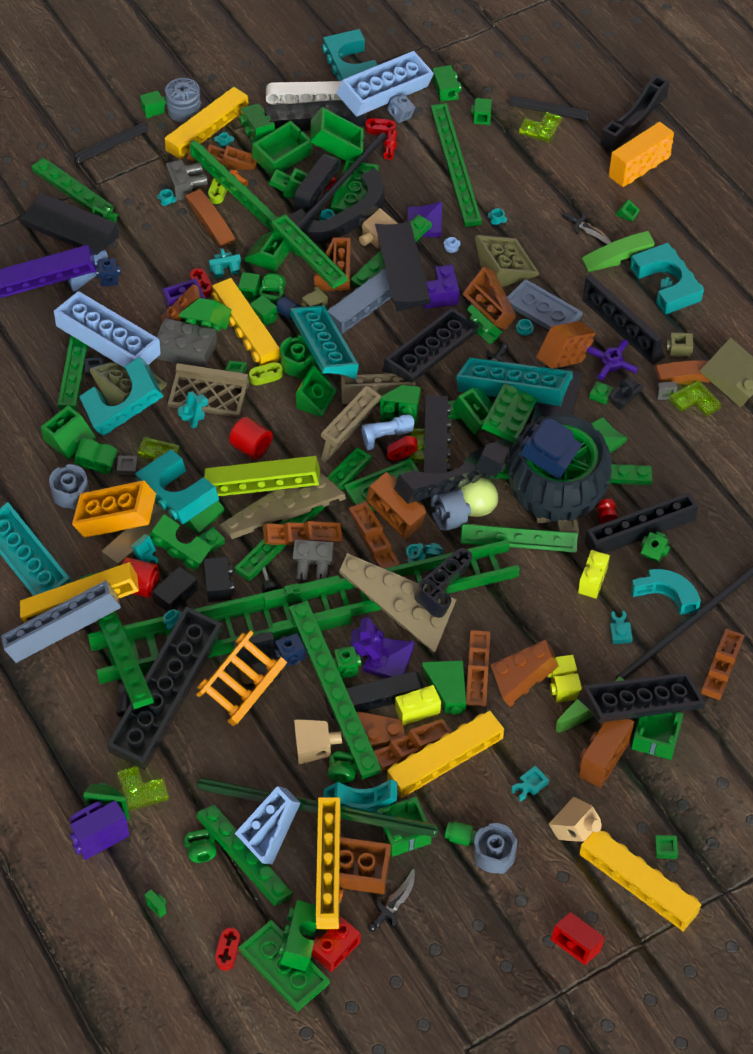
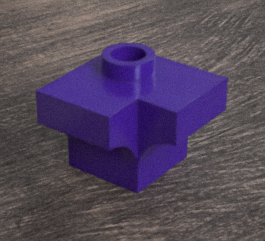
[351,617,384,660]

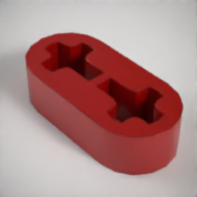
[365,118,396,136]
[190,268,213,298]
[387,436,418,461]
[215,928,241,971]

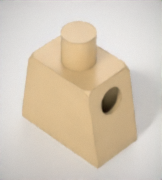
[359,208,398,248]
[294,720,342,764]
[549,797,602,842]

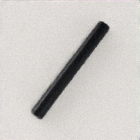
[510,96,590,120]
[74,122,148,163]

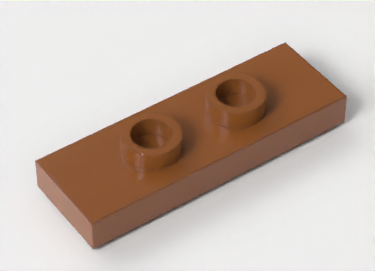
[161,284,201,323]

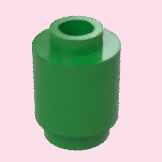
[445,821,477,847]

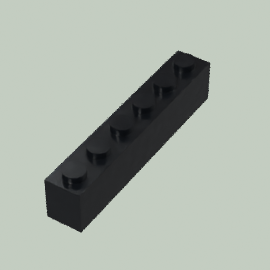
[423,395,451,473]
[585,493,698,553]

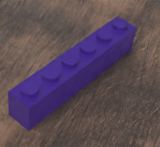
[0,245,96,298]

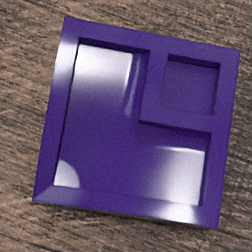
[407,202,442,237]
[363,638,415,679]

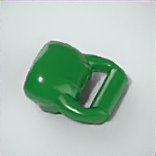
[258,273,286,302]
[327,751,357,783]
[183,829,217,863]

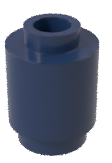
[276,297,300,320]

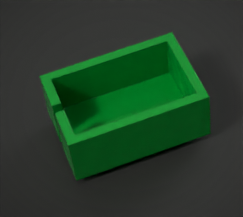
[310,107,364,161]
[252,121,312,176]

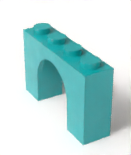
[321,29,378,81]
[630,243,704,315]
[79,357,164,436]
[135,449,219,525]

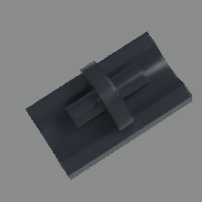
[608,376,644,410]

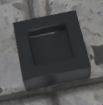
[85,357,104,377]

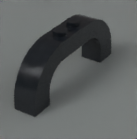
[288,168,385,243]

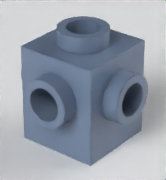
[387,94,416,123]

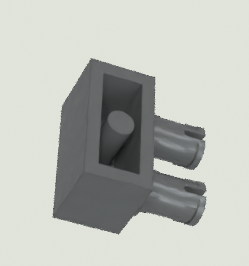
[166,160,207,201]
[293,540,335,582]

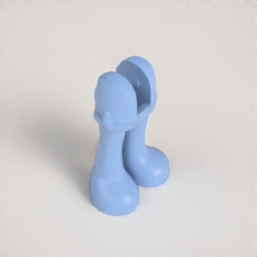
[361,415,414,451]

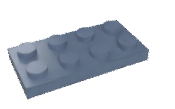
[507,279,583,330]

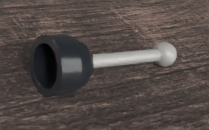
[262,567,278,593]

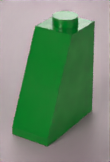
[422,661,466,715]

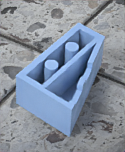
[235,786,300,865]

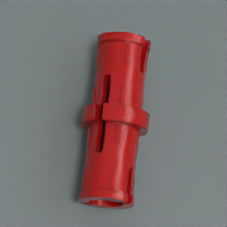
[383,129,398,160]

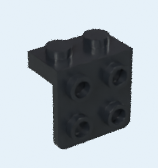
[233,632,282,686]

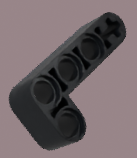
[295,154,340,219]
[414,548,472,618]

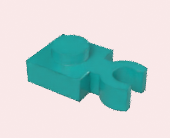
[131,534,158,564]
[610,611,633,644]
[511,766,549,801]

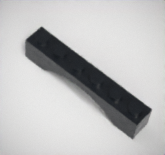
[600,75,670,151]
[475,424,526,478]
[394,448,491,504]

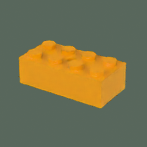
[609,122,674,187]
[72,480,156,538]

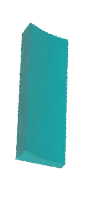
[290,306,359,379]
[457,357,573,406]
[0,502,73,596]

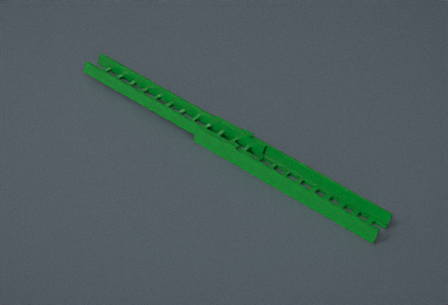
[88,540,520,684]

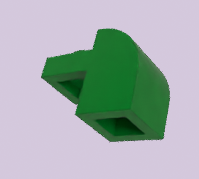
[269,168,308,198]

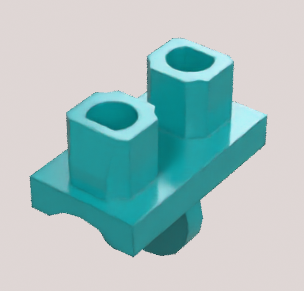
[209,248,241,278]
[177,391,208,429]

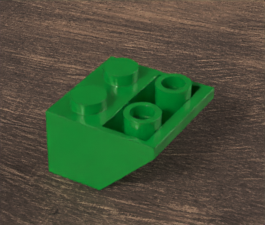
[245,230,292,272]
[179,298,232,332]
[380,385,421,427]
[452,388,493,435]
[41,405,96,460]

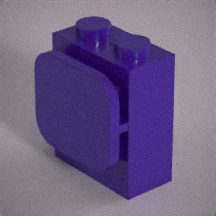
[69,800,130,860]

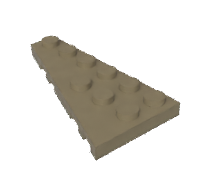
[220,472,346,539]
[339,553,457,654]

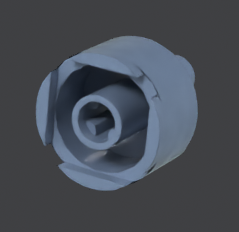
[49,464,90,510]
[431,488,471,531]
[473,823,517,874]

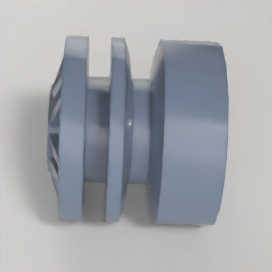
[165,78,202,122]

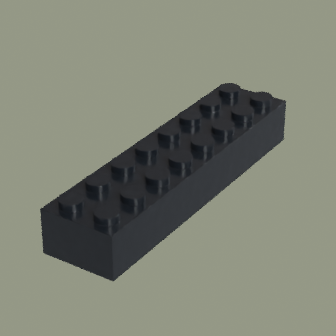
[107,607,222,770]

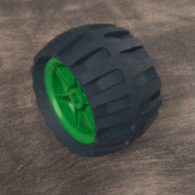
[508,414,612,522]

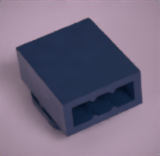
[520,419,582,479]

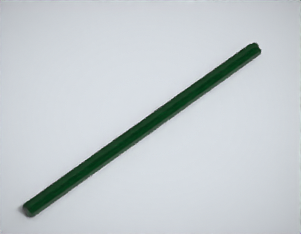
[197,778,438,837]

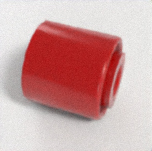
[229,417,273,460]
[122,557,159,598]

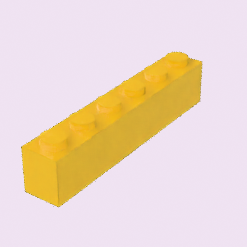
[164,87,249,159]
[211,278,280,366]
[20,562,139,623]
[387,711,504,799]
[316,798,341,929]
[579,830,701,932]

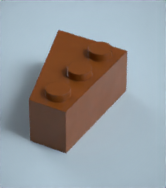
[314,238,351,291]
[462,266,517,330]
[491,640,559,707]

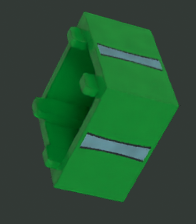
[632,712,684,760]
[377,797,432,857]

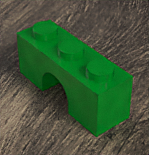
[150,514,212,571]
[278,900,317,972]

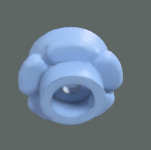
[443,237,460,253]

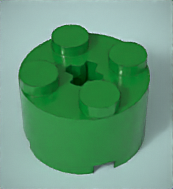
[280,335,316,379]

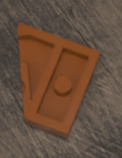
[357,712,406,749]

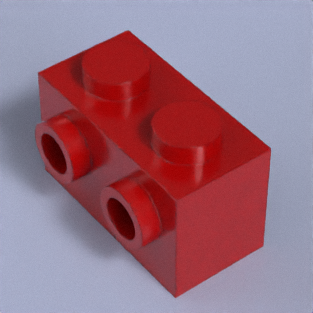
[550,912,605,965]
[312,917,361,972]

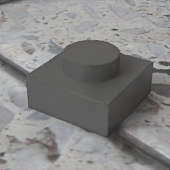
[656,382,678,400]
[117,455,138,475]

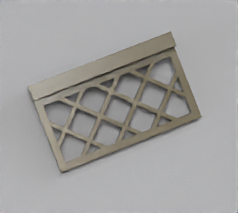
[168,363,250,418]
[321,385,381,462]

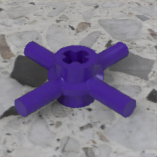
[587,339,639,380]

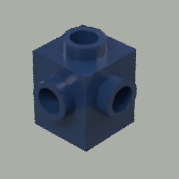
[95,258,121,287]
[273,633,306,667]

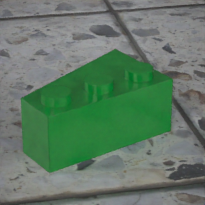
[239,103,275,147]

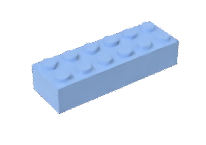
[336,51,434,117]
[54,291,161,368]

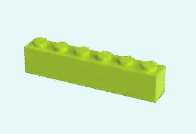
[204,456,320,497]

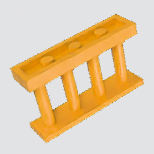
[196,631,287,726]

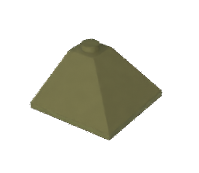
[475,235,540,287]
[699,337,753,407]
[90,362,167,406]

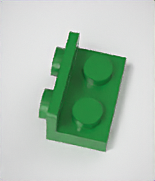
[467,304,502,345]

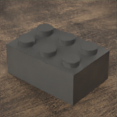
[156,318,217,368]

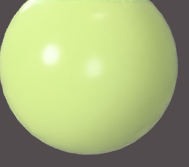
[455,478,498,517]

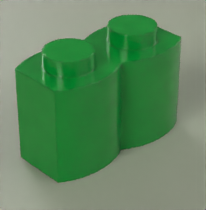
[74,438,118,474]

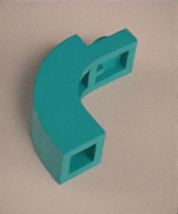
[630,569,701,615]
[324,779,397,813]

